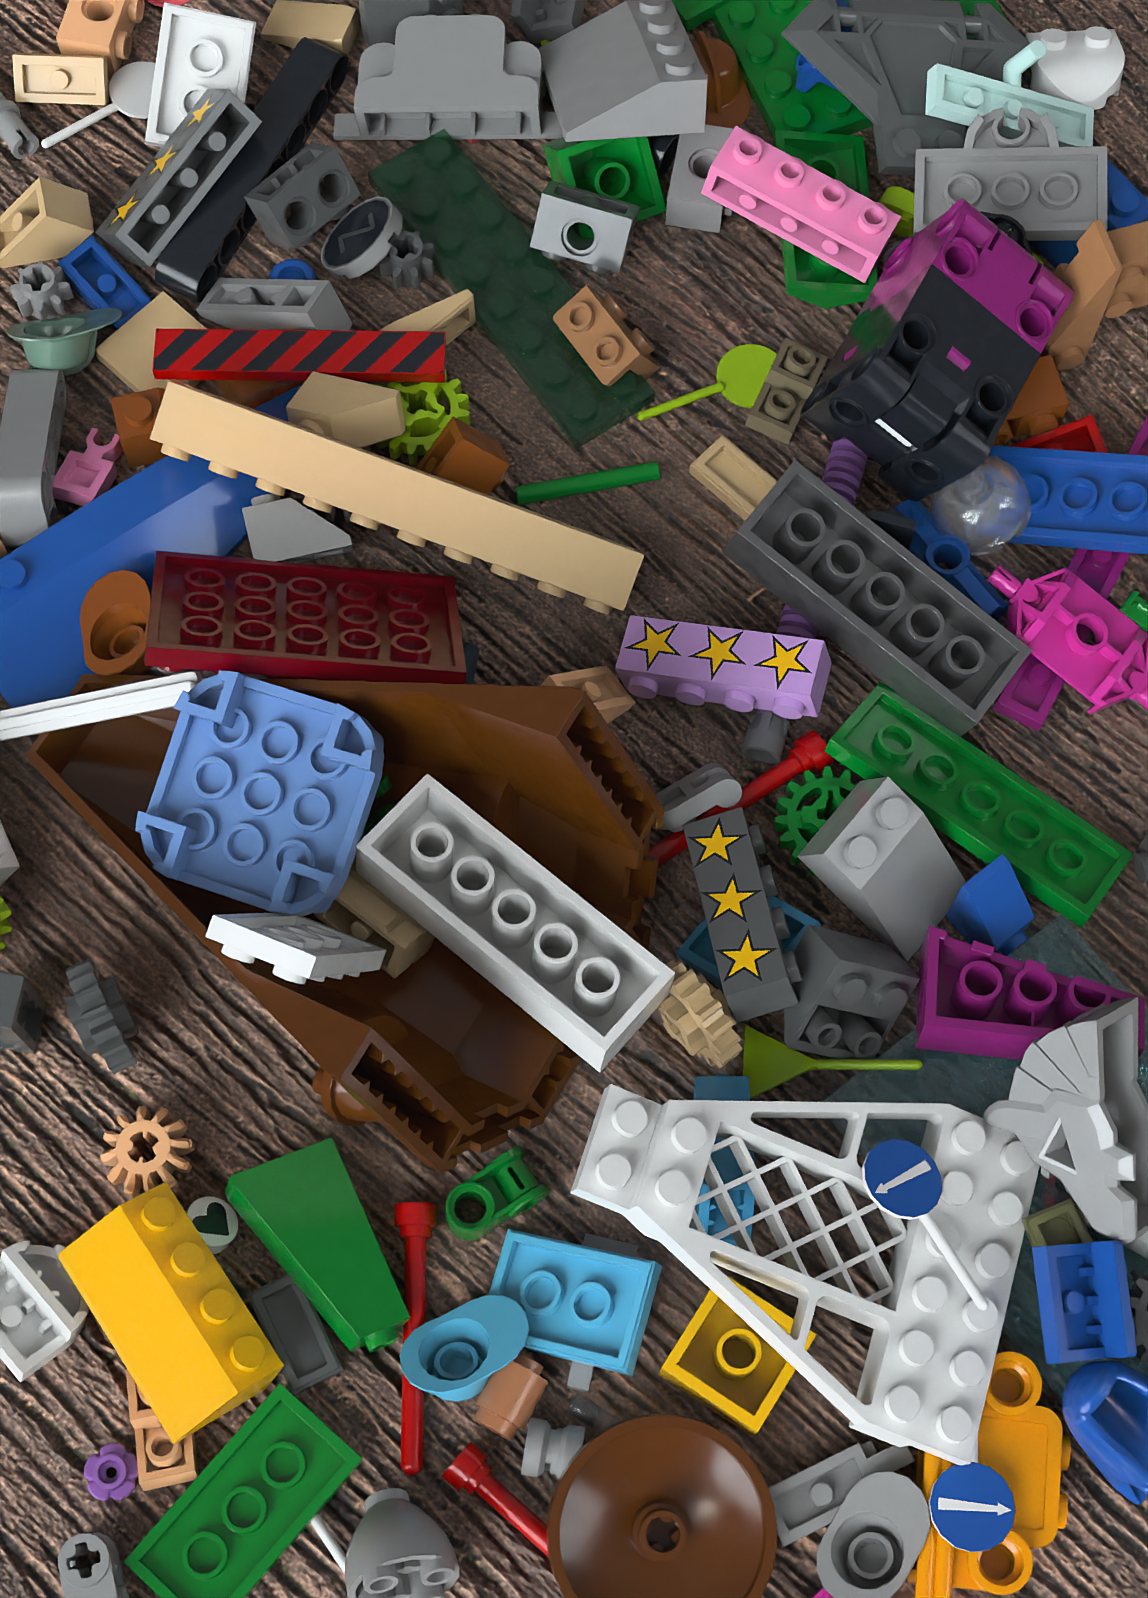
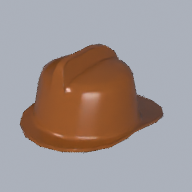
[691,30,751,129]
[80,570,152,676]

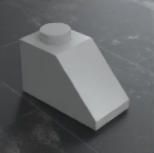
[242,493,353,563]

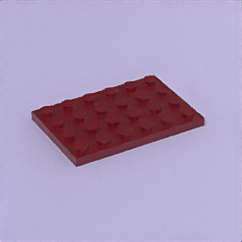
[145,550,467,684]

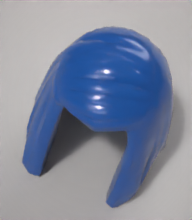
[1062,1360,1148,1505]

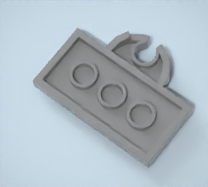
[913,107,1107,241]

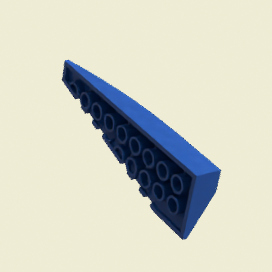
[0,382,367,708]

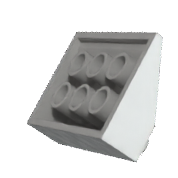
[538,0,708,142]

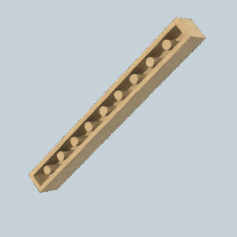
[150,381,644,615]

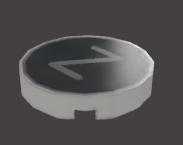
[321,196,403,280]

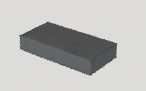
[247,1274,344,1396]

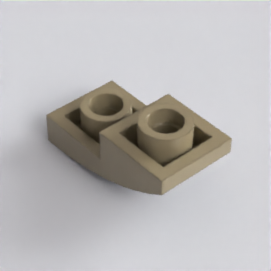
[745,338,828,445]

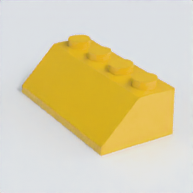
[58,1182,284,1444]

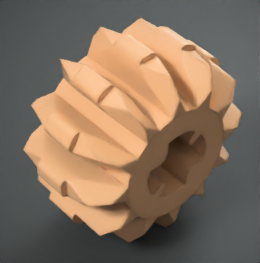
[100,1106,195,1197]

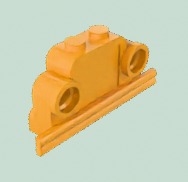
[907,1351,1071,1598]

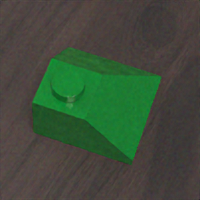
[542,136,666,239]

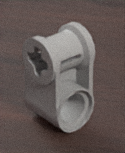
[58,1532,129,1598]

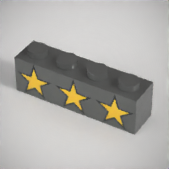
[95,89,262,267]
[683,807,803,1023]

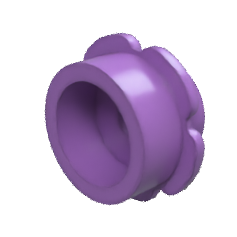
[84,1444,138,1501]

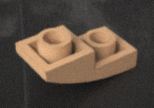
[126,1369,199,1491]

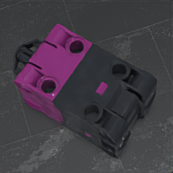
[800,198,1074,502]

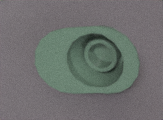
[6,308,122,376]

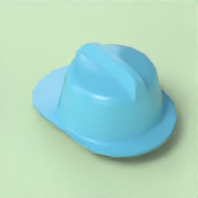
[399,1295,529,1402]

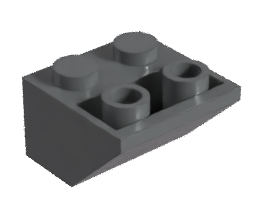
[784,925,920,1059]

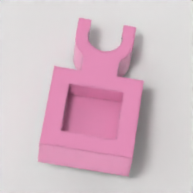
[52,428,123,506]

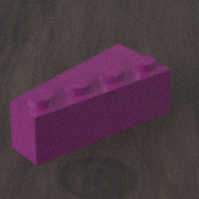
[915,925,1145,1060]

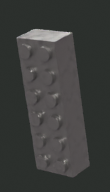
[722,460,1032,737]

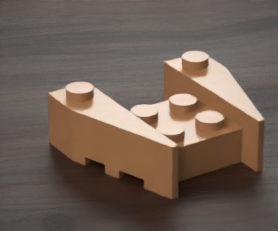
[1039,219,1148,371]

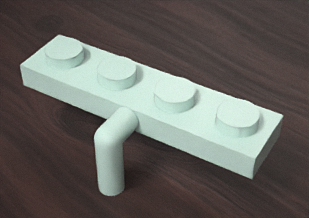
[925,40,1094,147]

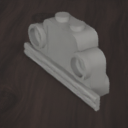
[333,14,564,140]

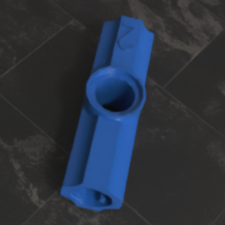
[893,499,1008,621]

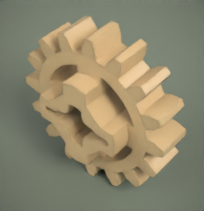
[657,959,743,1069]

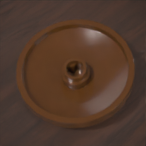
[546,1414,777,1598]

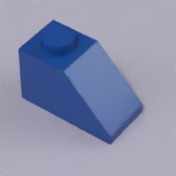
[945,854,1035,957]

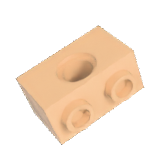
[56,0,145,76]

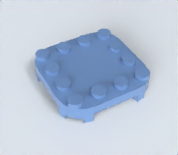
[135,670,384,916]

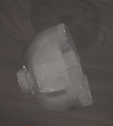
[931,455,1031,556]

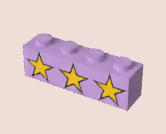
[615,615,832,719]

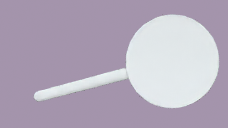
[41,61,155,148]

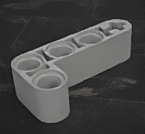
[0,369,66,550]

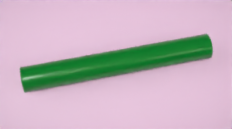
[515,461,660,505]

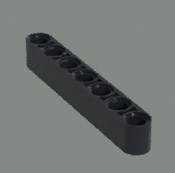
[155,37,349,302]

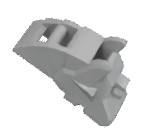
[983,997,1148,1246]

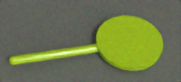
[637,344,777,421]

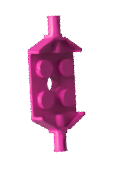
[986,564,1148,715]

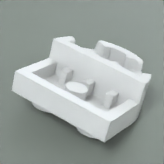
[1025,26,1125,110]
[0,1241,89,1383]

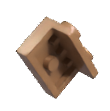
[553,285,660,387]

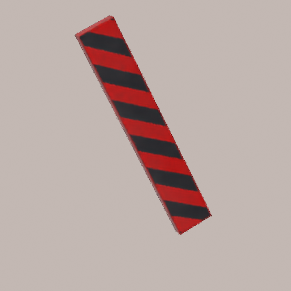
[152,328,446,383]

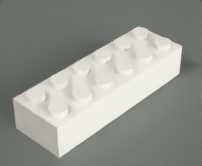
[356,773,675,1072]

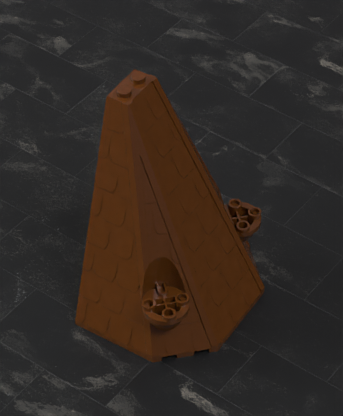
[25,674,664,1173]

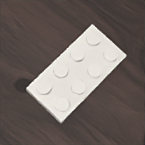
[205,913,387,984]

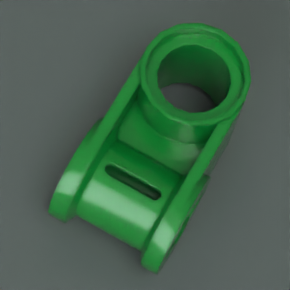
[446,1146,551,1241]

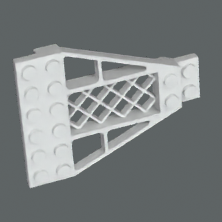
[570,1084,1040,1466]

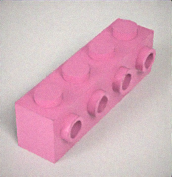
[701,126,901,283]

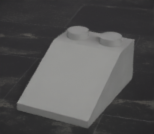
[797,777,966,962]

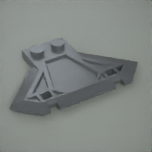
[781,0,1030,176]

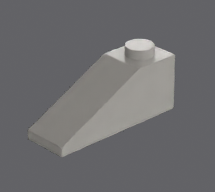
[196,278,353,331]

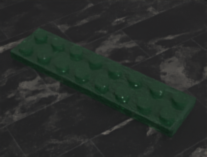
[368,129,655,449]

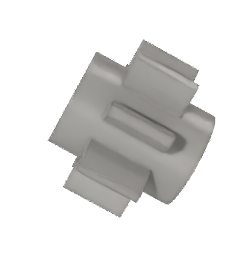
[10,261,74,320]

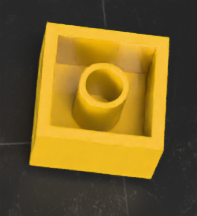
[659,1275,817,1437]

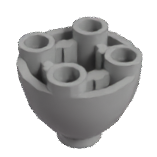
[345,1488,460,1598]

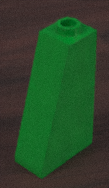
[224,1137,410,1352]

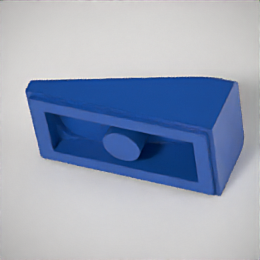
[57,235,152,331]

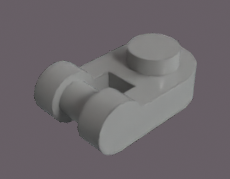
[656,763,742,832]

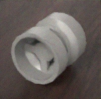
[521,1417,586,1479]

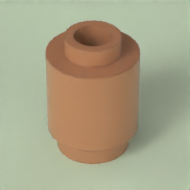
[472,1353,548,1441]

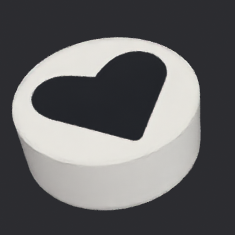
[186,1196,238,1254]

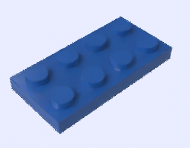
[971,446,1148,554]

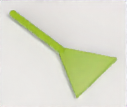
[743,1025,923,1099]

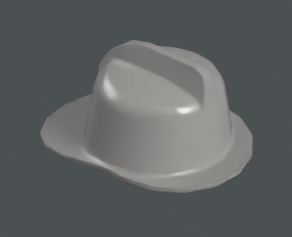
[817,1471,931,1598]

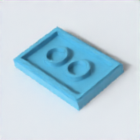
[489,1229,662,1376]

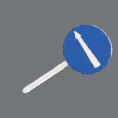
[862,1139,989,1310]
[929,1434,1015,1552]

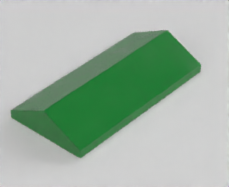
[772,130,878,309]

